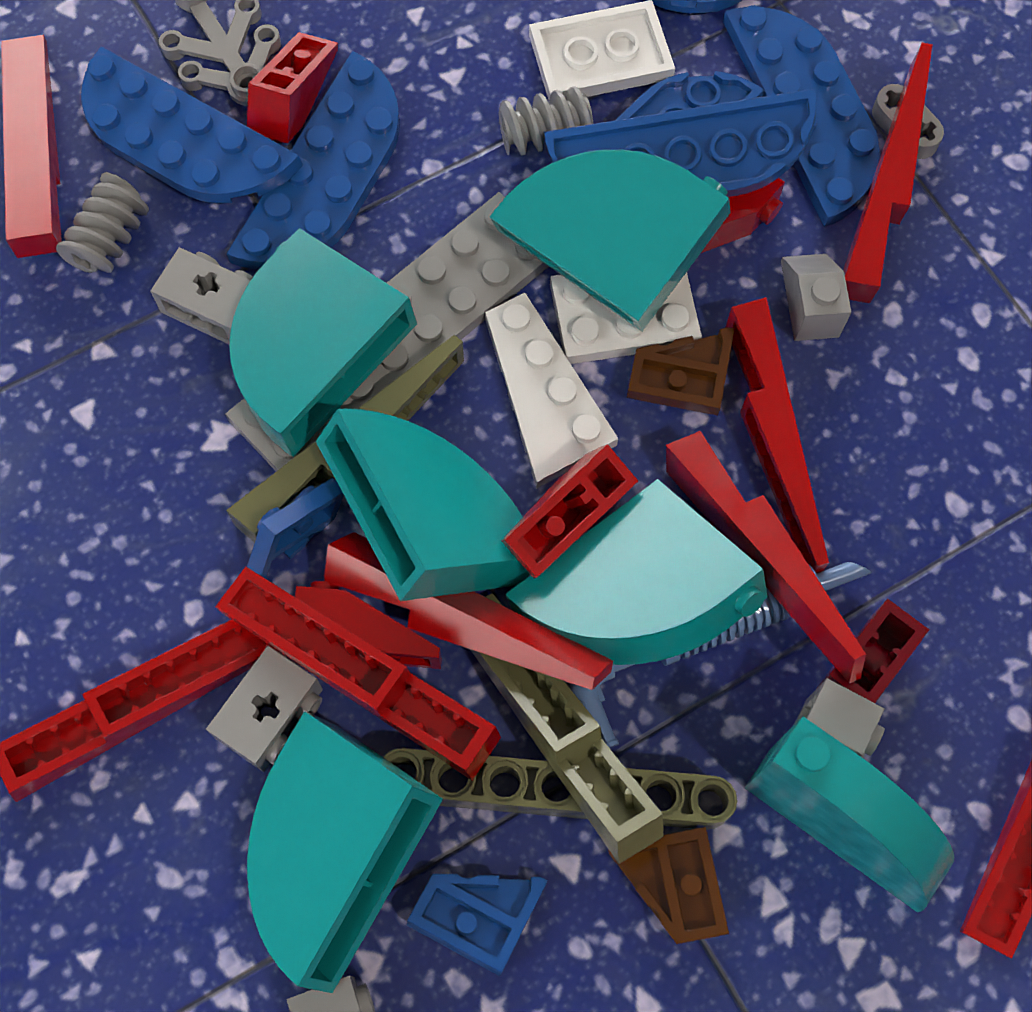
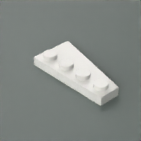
[485,292,618,489]

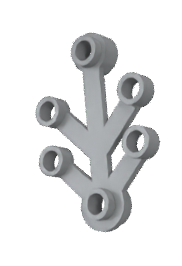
[159,0,281,106]

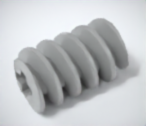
[499,86,594,156]
[56,172,149,273]

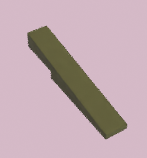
[226,335,464,543]
[470,593,664,864]

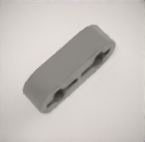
[872,84,944,159]

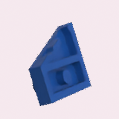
[247,477,344,580]
[407,874,548,976]

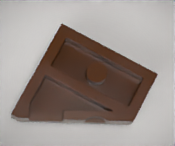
[627,327,734,416]
[608,827,729,944]

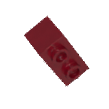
[816,598,930,703]

